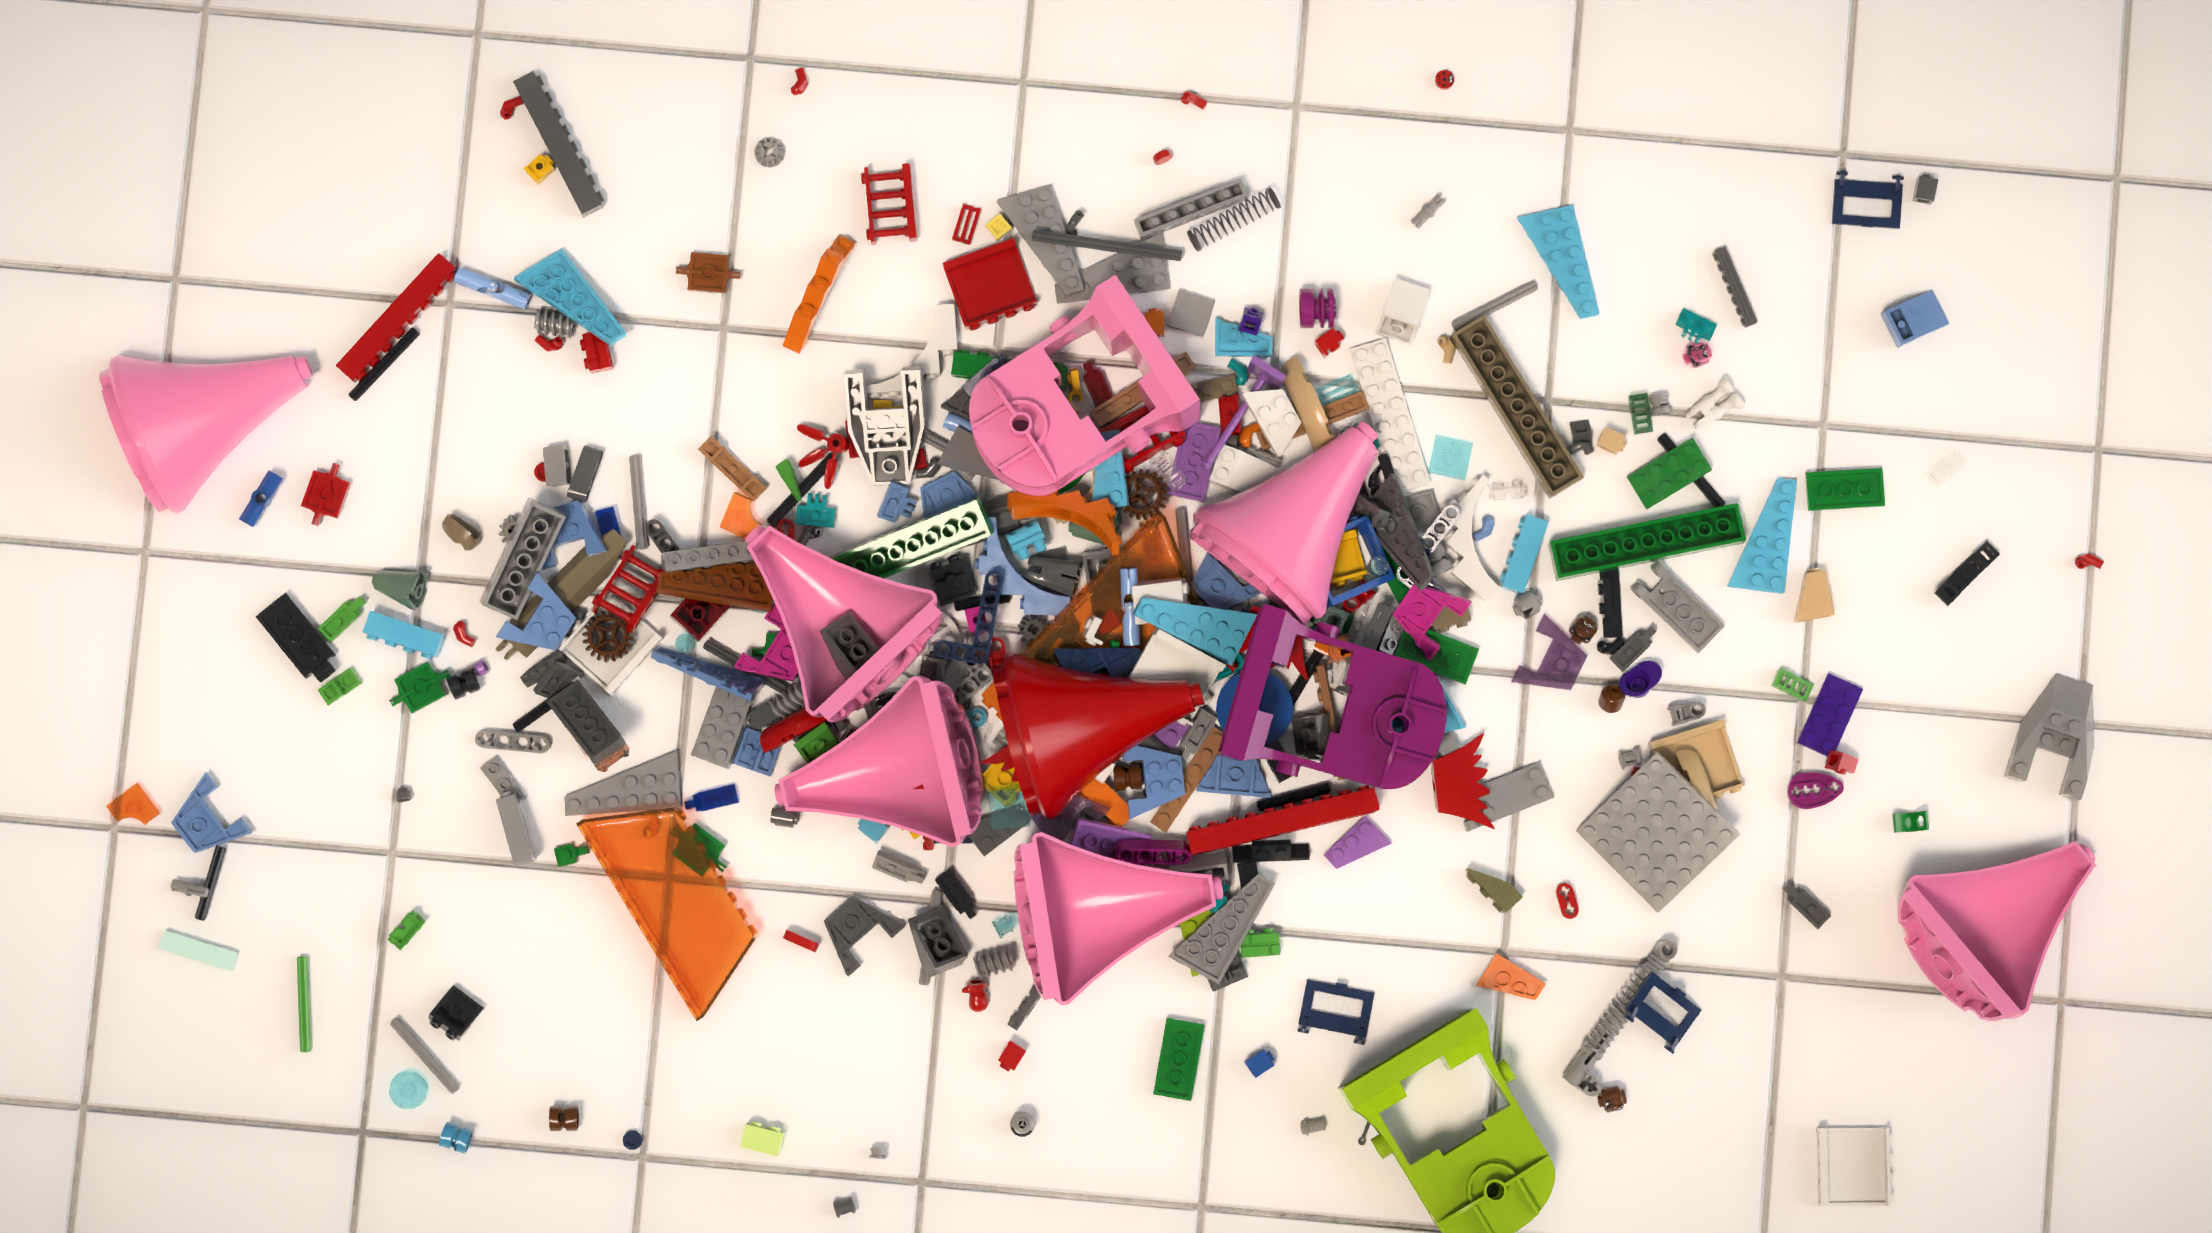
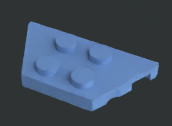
[1196,755,1271,798]

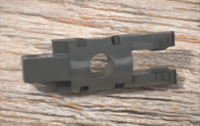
[520,650,567,688]

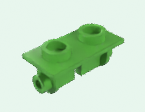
[387,910,426,951]

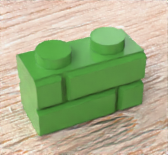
[1240,928,1280,958]

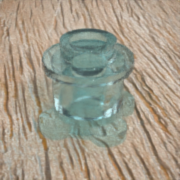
[992,915,1016,939]

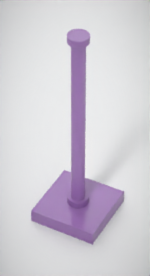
[1200,355,1286,470]

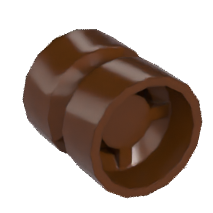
[1113,764,1142,791]
[549,1106,579,1131]

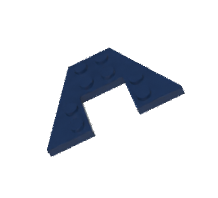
[1053,647,1142,677]

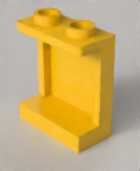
[1330,530,1368,587]

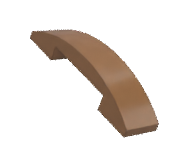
[698,436,767,502]

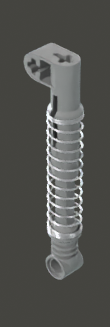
[1562,940,1678,1097]

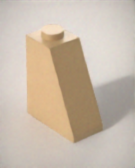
[1794,567,1835,624]

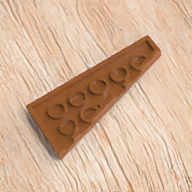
[656,561,773,612]

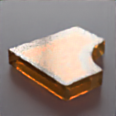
[720,492,763,539]
[106,783,161,825]

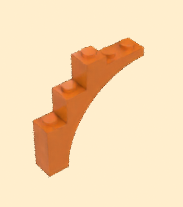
[783,235,856,354]
[1007,490,1122,556]

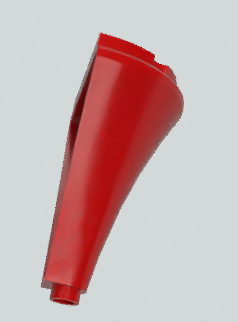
[992,652,1205,820]

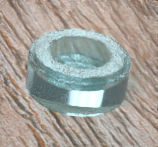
[1368,556,1388,576]
[675,634,695,654]

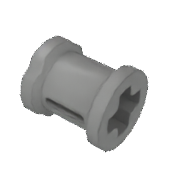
[1618,748,1641,770]

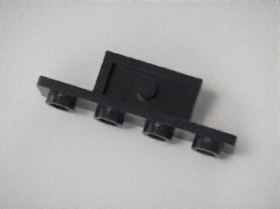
[1597,569,1623,638]
[1232,839,1310,863]

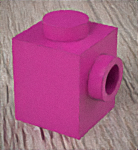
[965,606,987,635]

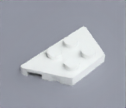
[1241,389,1302,457]

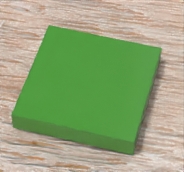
[793,722,840,764]

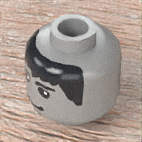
[1512,591,1542,619]
[1010,1112,1035,1137]

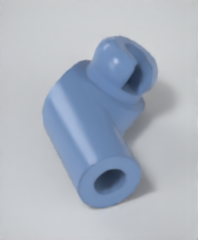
[1472,515,1495,542]

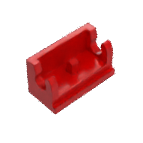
[1218,394,1241,435]

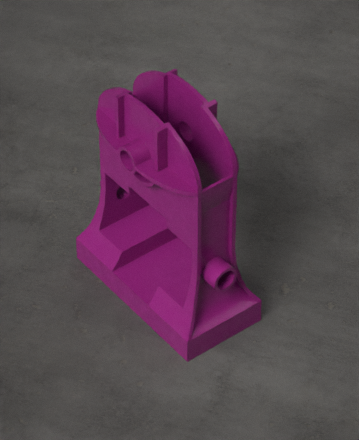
[1217,604,1447,789]

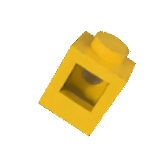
[523,154,555,185]

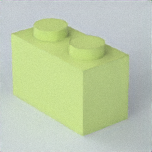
[740,1121,785,1156]

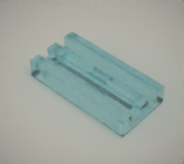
[1316,374,1358,406]

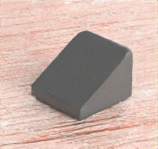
[1569,420,1592,443]

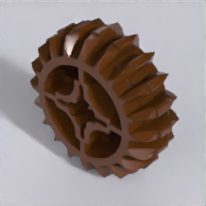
[1123,469,1169,521]
[582,611,635,663]

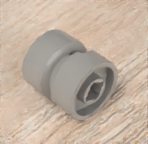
[1428,543,1454,577]

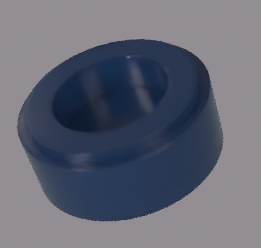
[623,1130,643,1150]

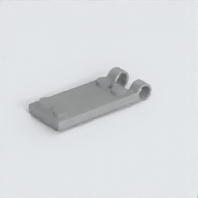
[1630,561,1725,654]
[1463,762,1554,832]

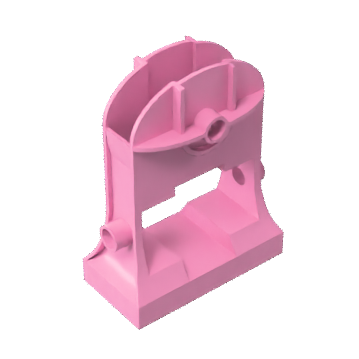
[969,275,1200,496]

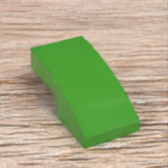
[318,667,363,706]

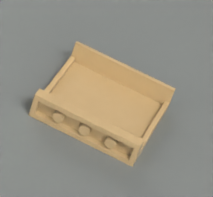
[1648,719,1745,799]

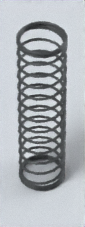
[1187,187,1281,252]

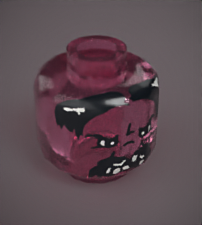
[1682,341,1712,369]

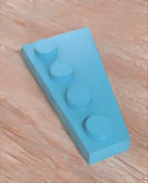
[1092,430,1129,508]

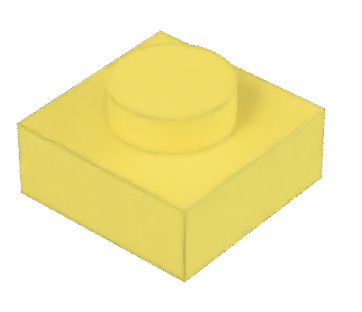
[985,213,1012,241]

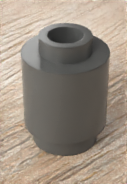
[770,807,799,828]

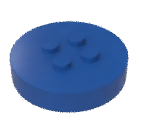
[1216,673,1293,747]

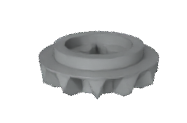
[754,137,785,168]

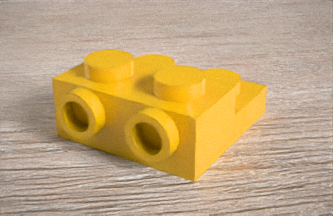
[982,763,1021,807]

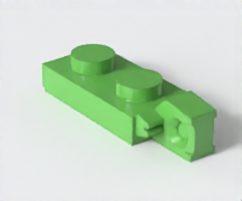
[318,596,367,643]

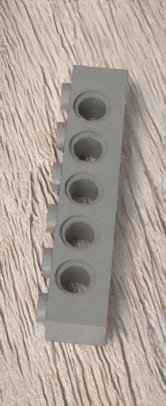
[1134,178,1248,241]
[661,542,754,573]

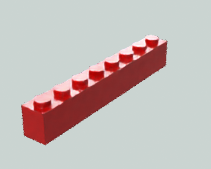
[335,253,457,383]

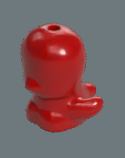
[962,979,988,1012]

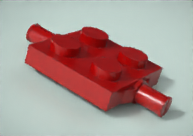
[301,463,351,526]

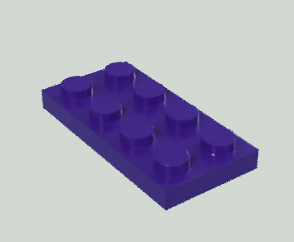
[1796,673,1863,757]

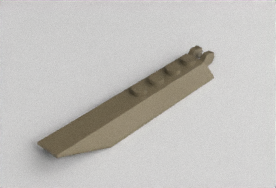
[495,529,627,661]

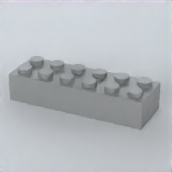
[480,497,566,620]

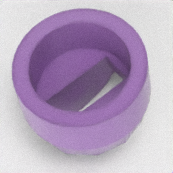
[472,659,489,676]

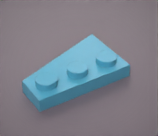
[1215,318,1273,357]

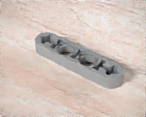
[475,730,551,754]

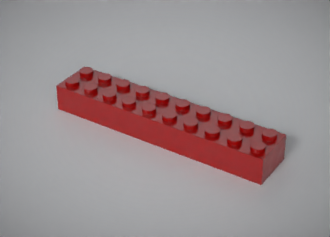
[1185,785,1380,856]

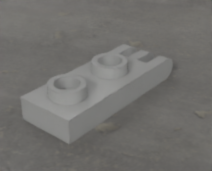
[480,756,527,803]

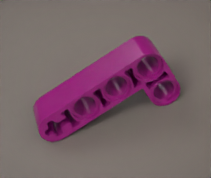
[1113,839,1192,865]

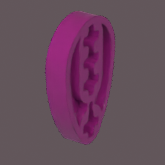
[1787,772,1844,810]

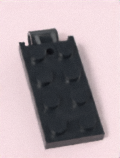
[255,592,336,683]

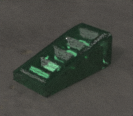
[1627,393,1653,435]

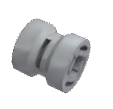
[1649,394,1671,416]

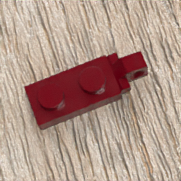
[1082,361,1112,408]

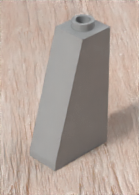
[937,426,1000,481]
[496,791,536,867]

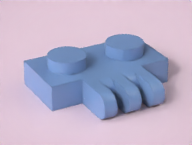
[877,481,917,523]

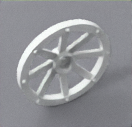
[897,612,962,684]

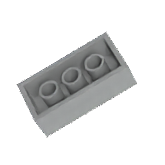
[691,687,755,770]

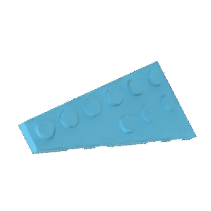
[514,248,626,346]
[1727,478,1797,594]

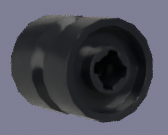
[446,667,481,700]

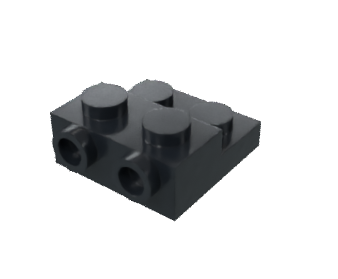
[927,554,977,607]
[428,985,484,1041]

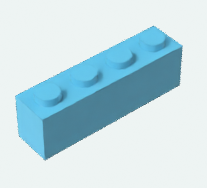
[1499,514,1549,595]
[362,611,445,660]

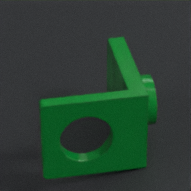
[1892,811,1929,833]

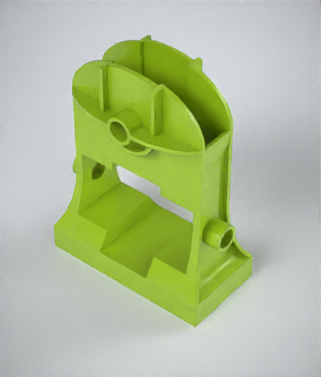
[1338,1008,1555,1233]

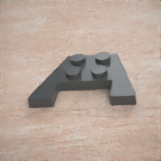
[824,896,905,977]

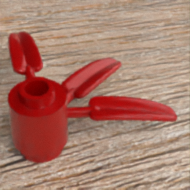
[796,424,849,489]

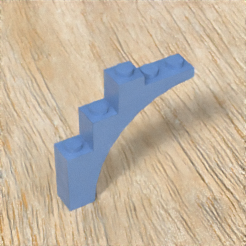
[975,516,1070,616]

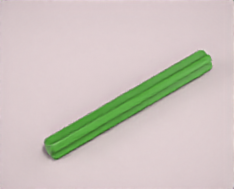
[297,956,311,1053]

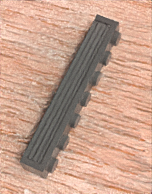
[1712,246,1758,329]

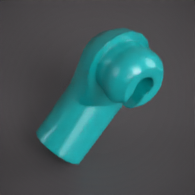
[1227,359,1249,386]

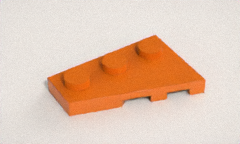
[1476,952,1546,1000]

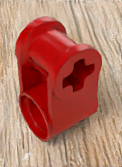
[1342,579,1377,615]
[989,637,1006,675]

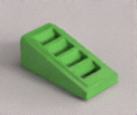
[775,459,802,502]
[1771,668,1814,703]

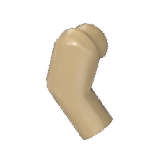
[1437,336,1455,364]

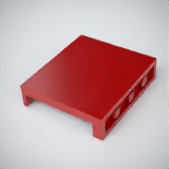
[942,238,1037,331]

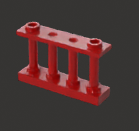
[861,163,917,245]
[1098,406,1187,474]
[592,545,663,634]

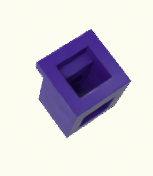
[1239,307,1263,336]

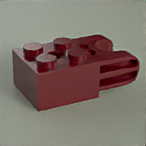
[670,598,731,642]

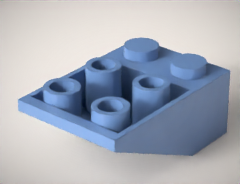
[1881,290,1949,349]

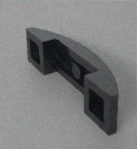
[1934,541,2000,607]

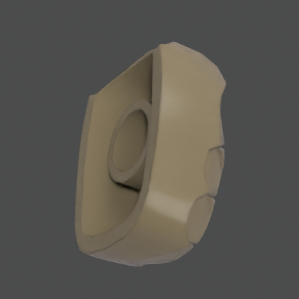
[442,514,480,551]

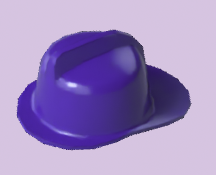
[1619,660,1662,698]

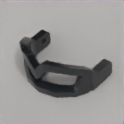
[1368,466,1381,495]

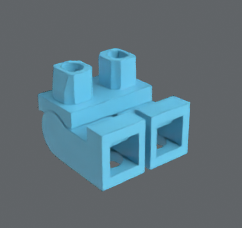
[1005,520,1046,561]

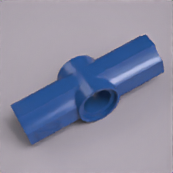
[239,470,283,528]

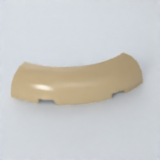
[1280,356,1335,452]
[1675,749,1718,811]

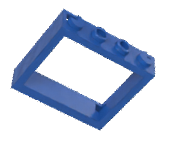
[1326,515,1395,609]

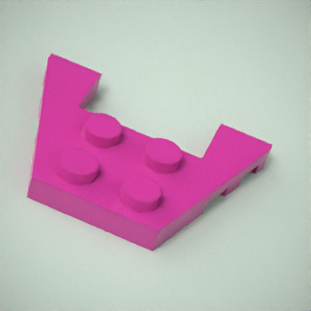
[1393,584,1472,661]
[734,604,798,682]

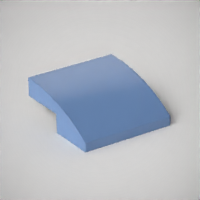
[732,727,781,777]

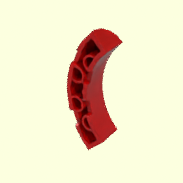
[760,707,828,753]

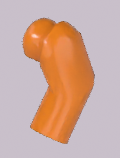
[1239,422,1261,448]

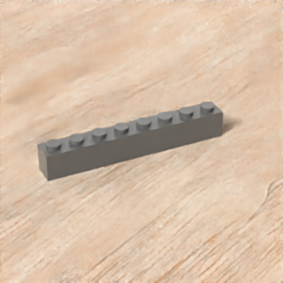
[513,71,605,218]

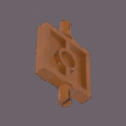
[676,252,741,294]

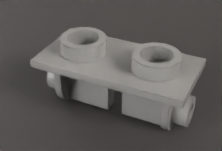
[1378,614,1404,655]

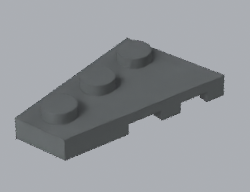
[967,806,1030,857]

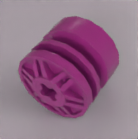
[1299,288,1336,329]

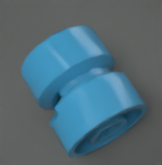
[439,1122,473,1154]

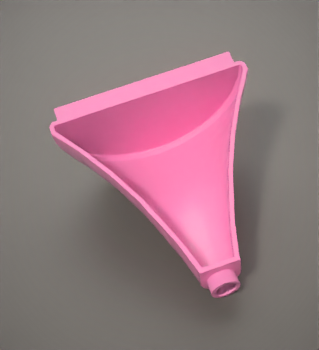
[99,355,313,514]
[1189,421,1378,625]
[745,525,942,722]
[774,676,984,847]
[1013,832,1223,1005]
[1897,841,2097,1021]

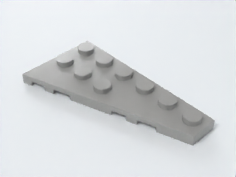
[996,184,1084,297]
[1054,232,1170,304]
[564,750,681,816]
[1168,874,1275,985]

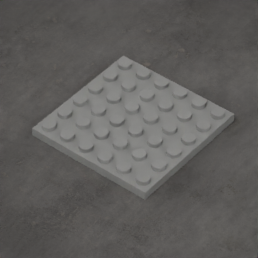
[1576,751,1740,913]

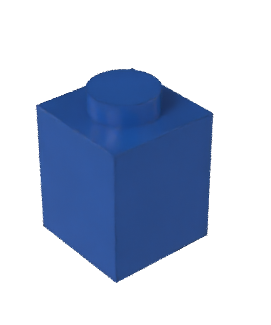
[1244,1049,1275,1078]

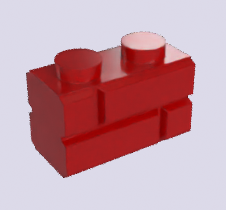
[580,332,614,374]

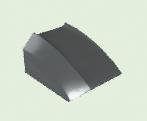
[1292,712,1329,761]

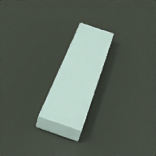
[158,930,238,971]

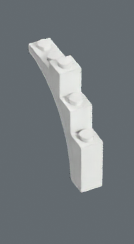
[866,304,958,399]
[1440,475,1499,603]

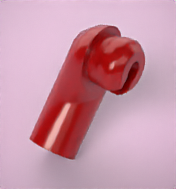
[791,68,808,96]
[500,96,523,120]
[534,334,563,352]
[2075,553,2104,569]
[453,621,476,648]

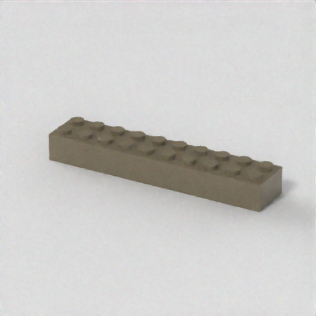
[1450,315,1584,500]

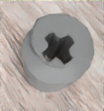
[534,309,576,339]
[769,682,805,720]
[973,947,1015,979]

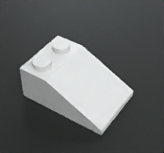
[1209,445,1276,494]

